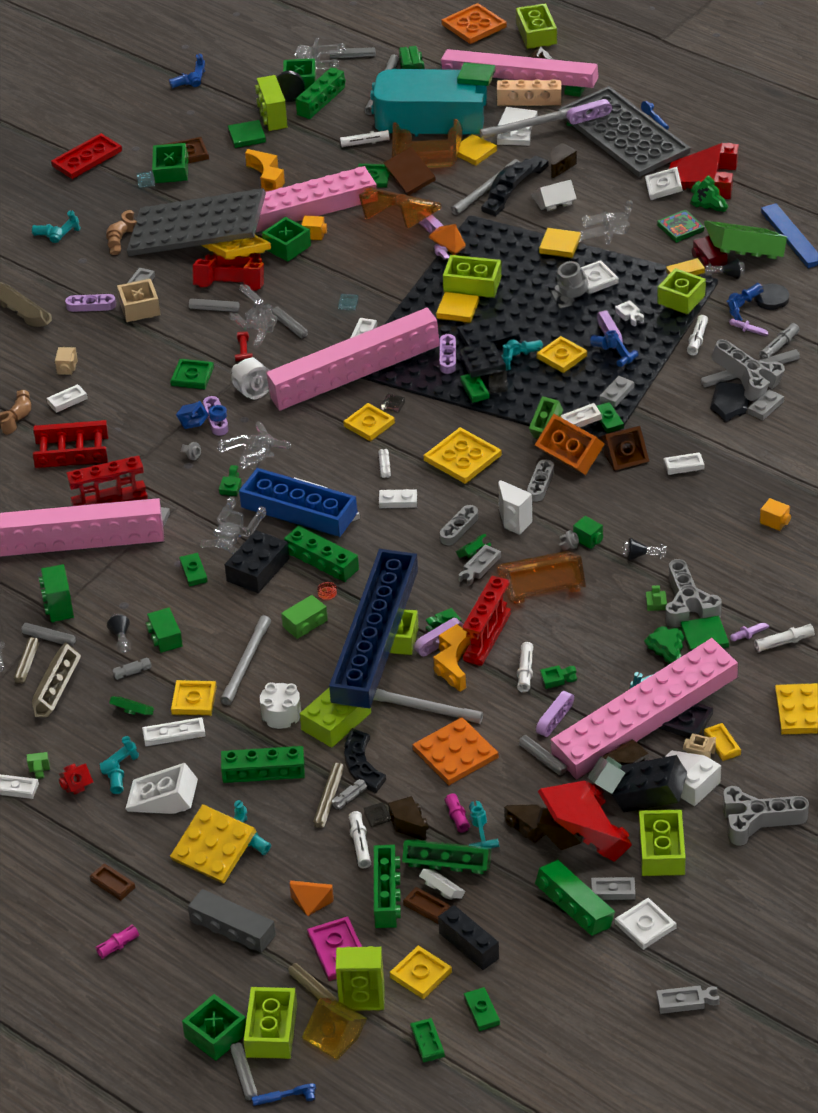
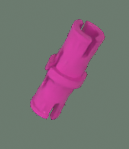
[444,794,470,833]
[95,925,139,959]

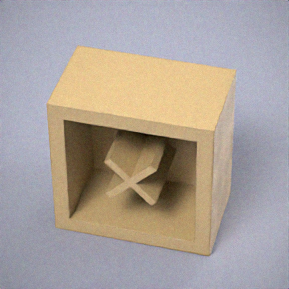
[117,279,160,322]

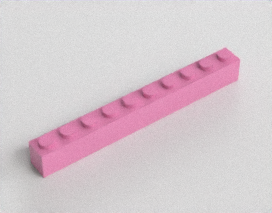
[441,49,598,88]

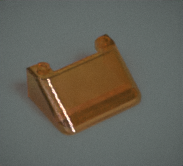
[392,119,462,168]
[359,187,441,228]
[496,551,586,604]

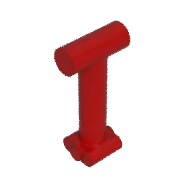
[235,332,253,362]

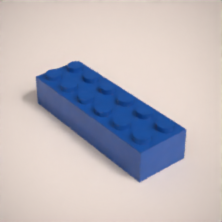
[239,468,358,537]

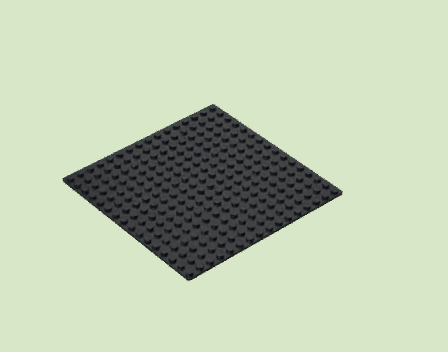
[361,215,718,440]

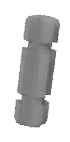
[113,658,151,680]
[332,779,367,809]

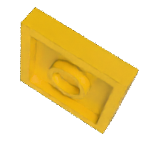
[451,134,497,166]
[539,228,581,258]
[436,292,479,323]
[537,336,587,373]
[343,403,395,442]
[171,680,217,716]
[390,945,452,999]

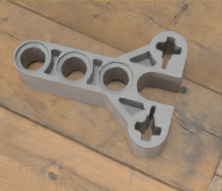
[711,339,785,401]
[665,559,722,628]
[723,786,809,846]

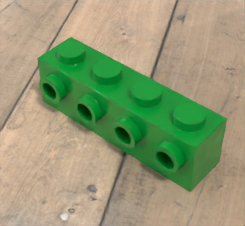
[296,67,346,119]
[284,526,359,582]
[221,746,305,783]
[402,839,492,874]
[374,845,401,928]
[535,860,615,936]

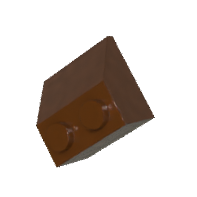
[600,426,649,471]

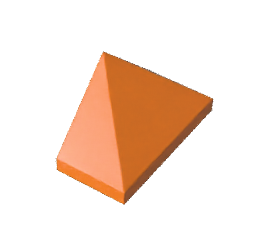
[428,224,466,255]
[290,880,334,916]

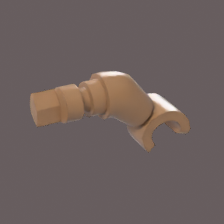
[106,210,137,255]
[0,390,32,435]

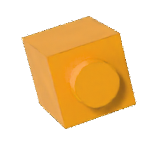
[302,216,327,240]
[760,498,791,531]

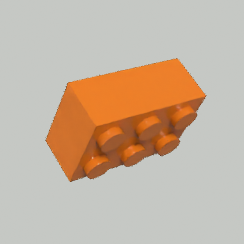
[535,414,605,476]

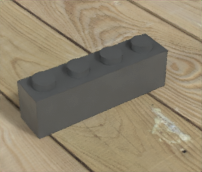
[188,889,276,953]

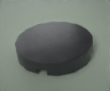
[276,71,305,102]
[754,283,789,310]

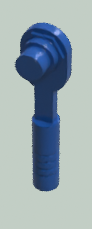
[641,101,669,130]
[252,1084,316,1106]

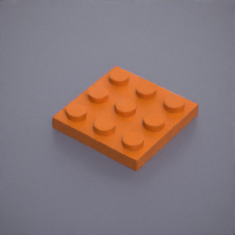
[441,3,507,44]
[412,717,499,785]

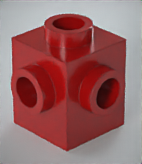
[59,763,93,795]

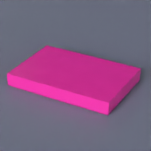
[307,916,362,981]

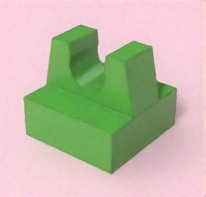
[646,585,667,611]
[27,752,50,779]

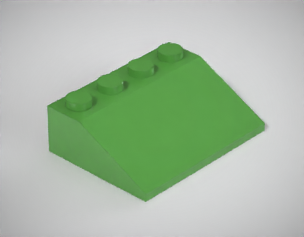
[704,220,787,259]

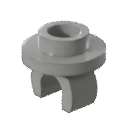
[181,442,201,460]
[559,530,579,550]

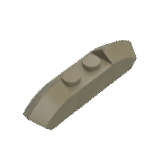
[0,282,52,327]
[32,642,81,717]

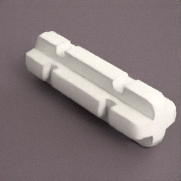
[378,449,391,478]

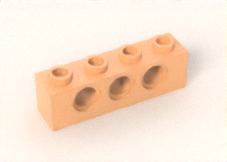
[497,79,562,106]

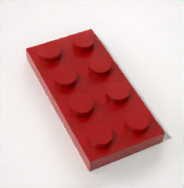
[51,133,122,179]

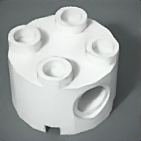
[232,357,270,400]
[260,683,301,729]

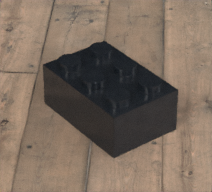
[224,530,290,594]
[612,755,687,812]

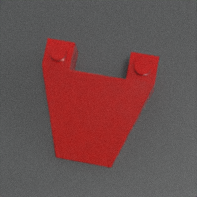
[669,143,739,199]
[193,252,264,291]
[538,781,632,862]

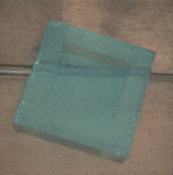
[136,171,155,187]
[338,294,359,310]

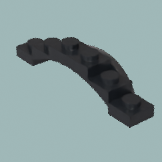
[481,156,549,217]

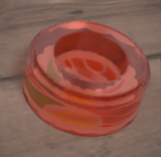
[317,582,337,600]

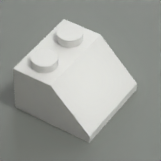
[531,180,577,211]
[498,480,532,535]

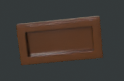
[90,863,136,901]
[403,887,451,924]

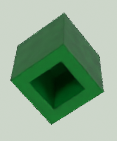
[573,516,603,549]

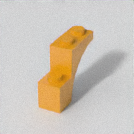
[245,149,285,192]
[433,624,470,692]

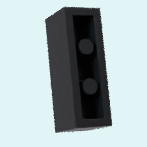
[438,905,499,970]

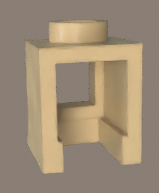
[55,347,78,375]
[683,733,716,759]

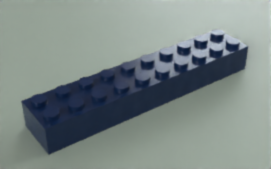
[329,549,418,709]

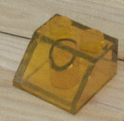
[302,998,367,1060]

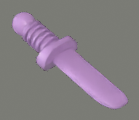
[434,244,450,260]
[729,319,768,336]
[730,623,769,641]

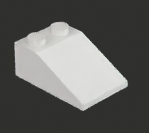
[665,750,721,806]
[126,763,198,814]

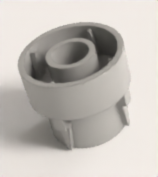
[556,261,589,298]

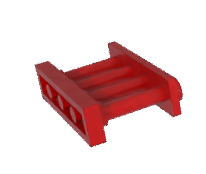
[33,420,108,468]

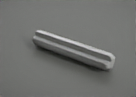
[329,47,376,58]
[189,299,240,312]
[271,307,308,338]
[21,622,76,646]
[519,735,567,775]
[230,1042,258,1101]

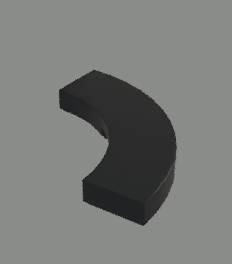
[344,728,386,793]

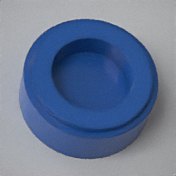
[209,405,227,422]

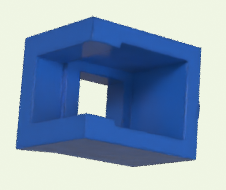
[176,401,209,429]

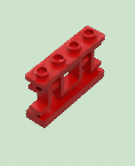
[67,456,148,506]
[463,576,511,666]

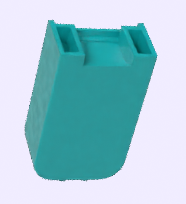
[370,69,487,137]

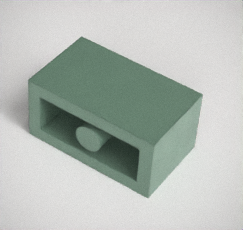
[588,756,625,794]

